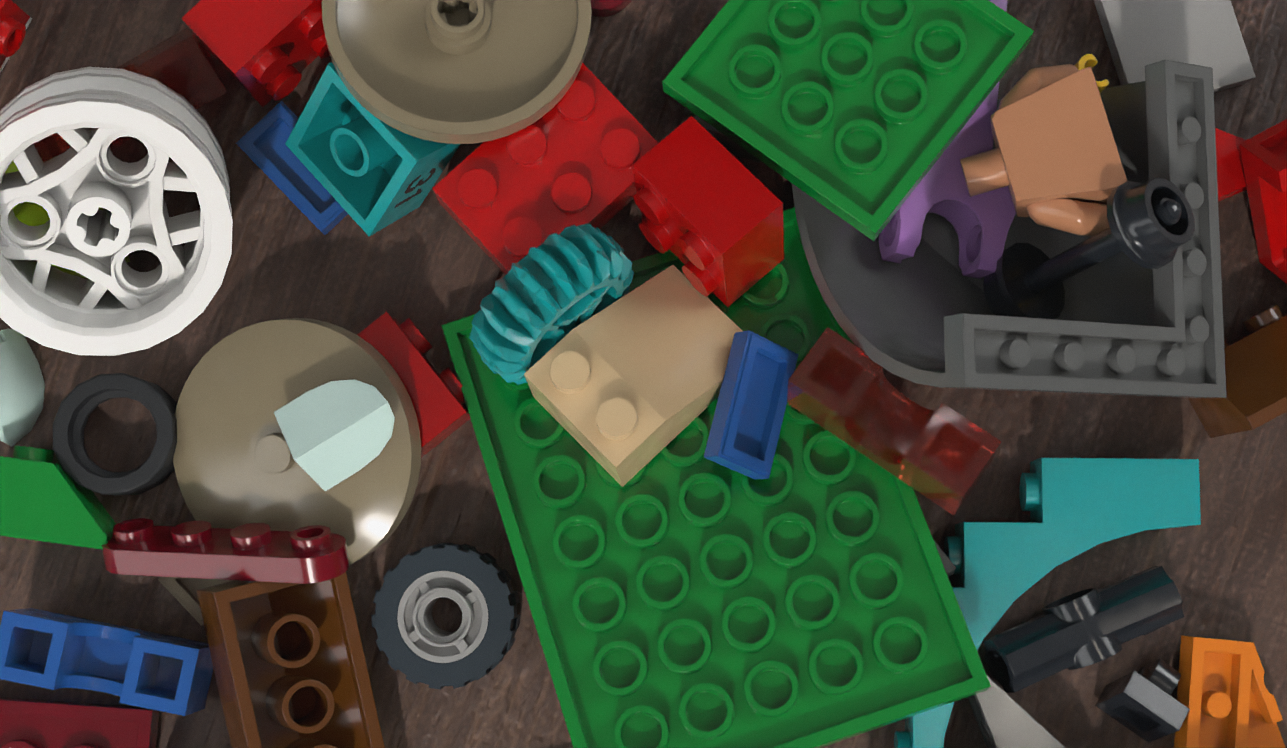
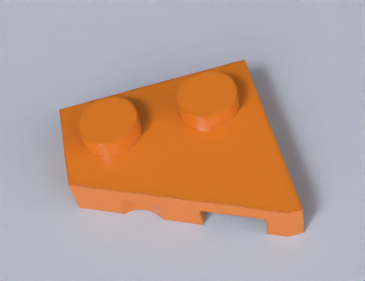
[1174,635,1286,748]

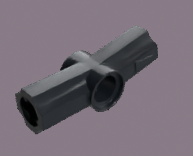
[984,566,1184,693]

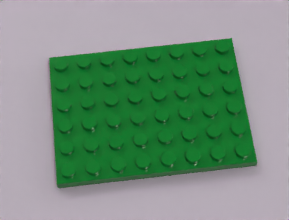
[441,207,991,748]

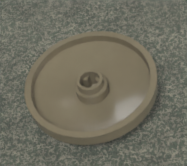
[322,0,592,144]
[173,318,421,565]

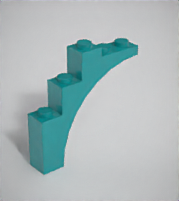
[894,458,1201,748]

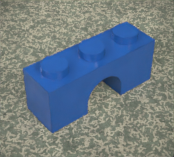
[0,608,214,716]

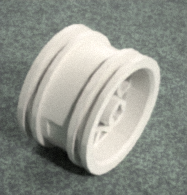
[0,67,233,356]

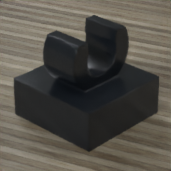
[1095,659,1190,743]

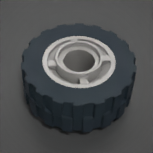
[371,543,521,690]

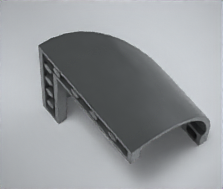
[791,60,1226,398]

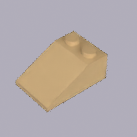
[524,265,742,487]

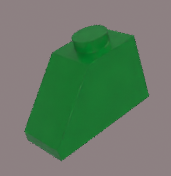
[0,445,116,550]

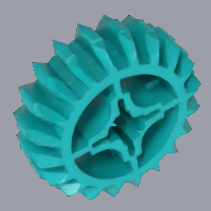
[469,223,634,385]

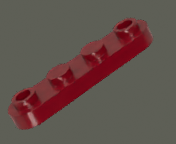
[102,518,349,584]

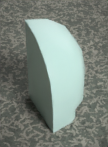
[0,329,45,447]
[274,379,395,492]

